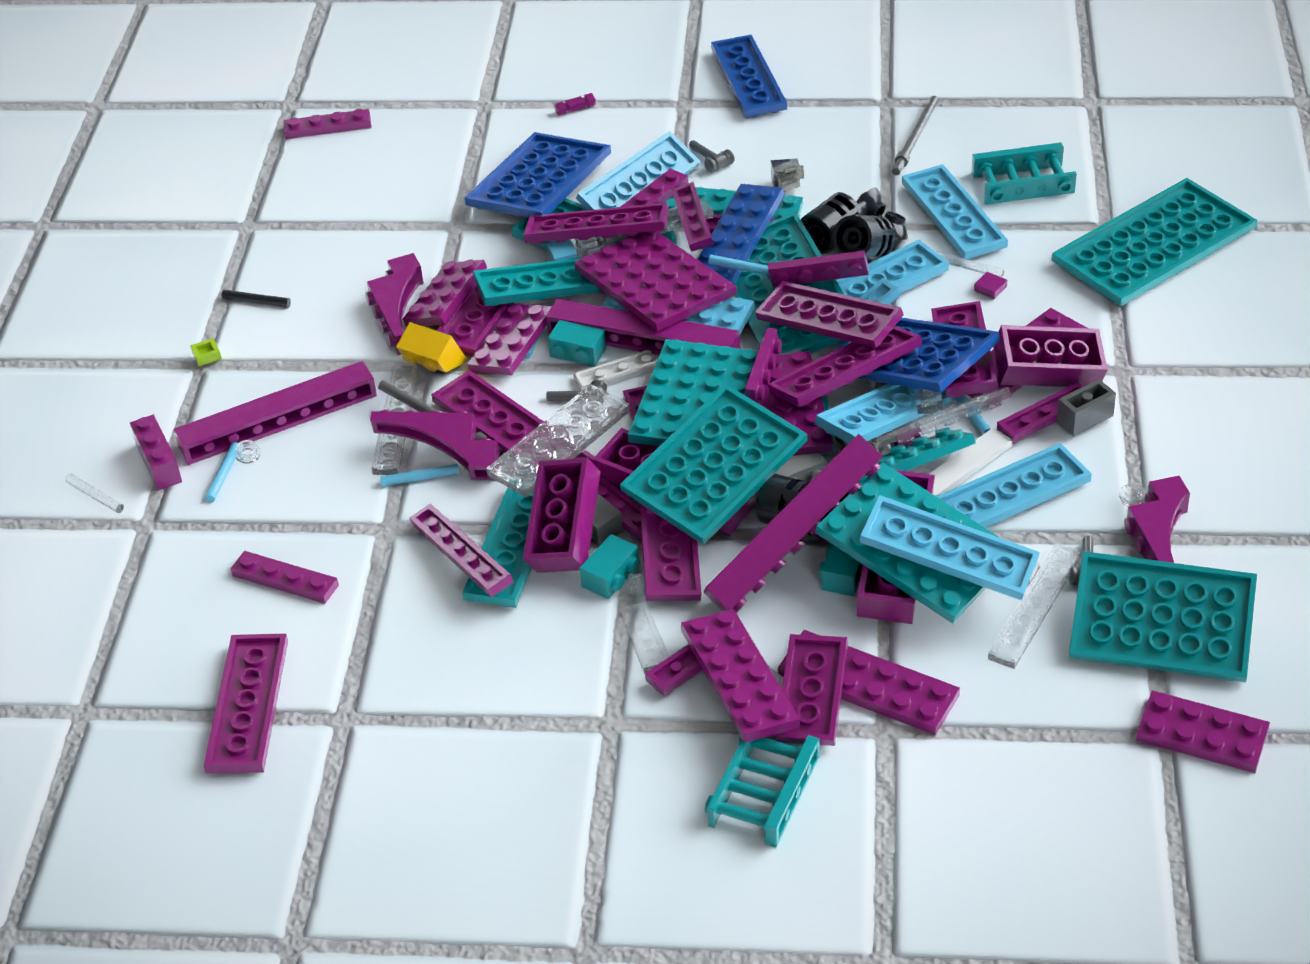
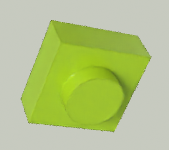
[190,338,222,367]

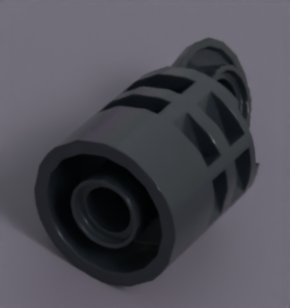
[801,188,886,254]
[832,211,908,260]
[756,474,848,535]

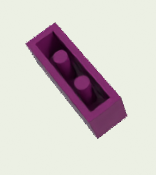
[129,414,182,491]

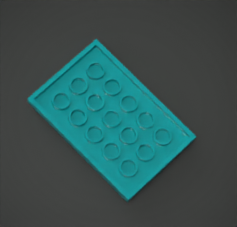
[628,339,759,446]
[620,384,808,545]
[816,462,1000,624]
[1069,551,1257,683]

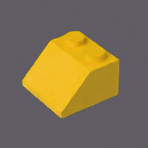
[396,322,467,373]

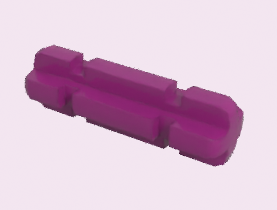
[554,93,596,116]

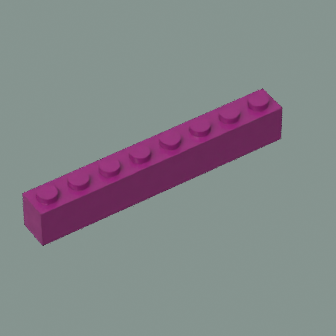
[545,299,741,355]
[173,360,377,465]
[703,434,883,613]

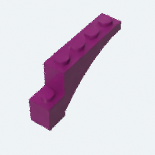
[365,253,424,356]
[370,410,500,480]
[1124,475,1190,563]

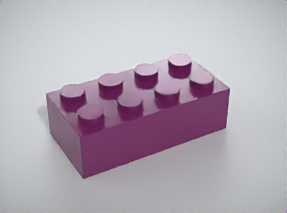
[993,325,1108,387]
[523,457,601,573]

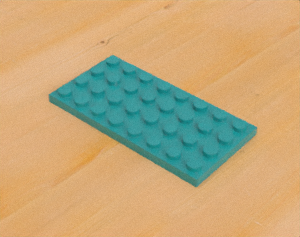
[1051,178,1258,306]
[735,212,845,355]

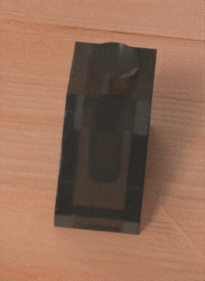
[770,158,804,192]

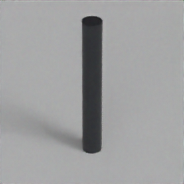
[221,289,291,307]

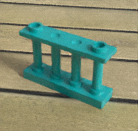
[971,142,1077,205]
[705,735,820,847]

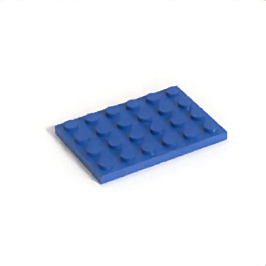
[464,132,611,218]
[832,318,1000,392]

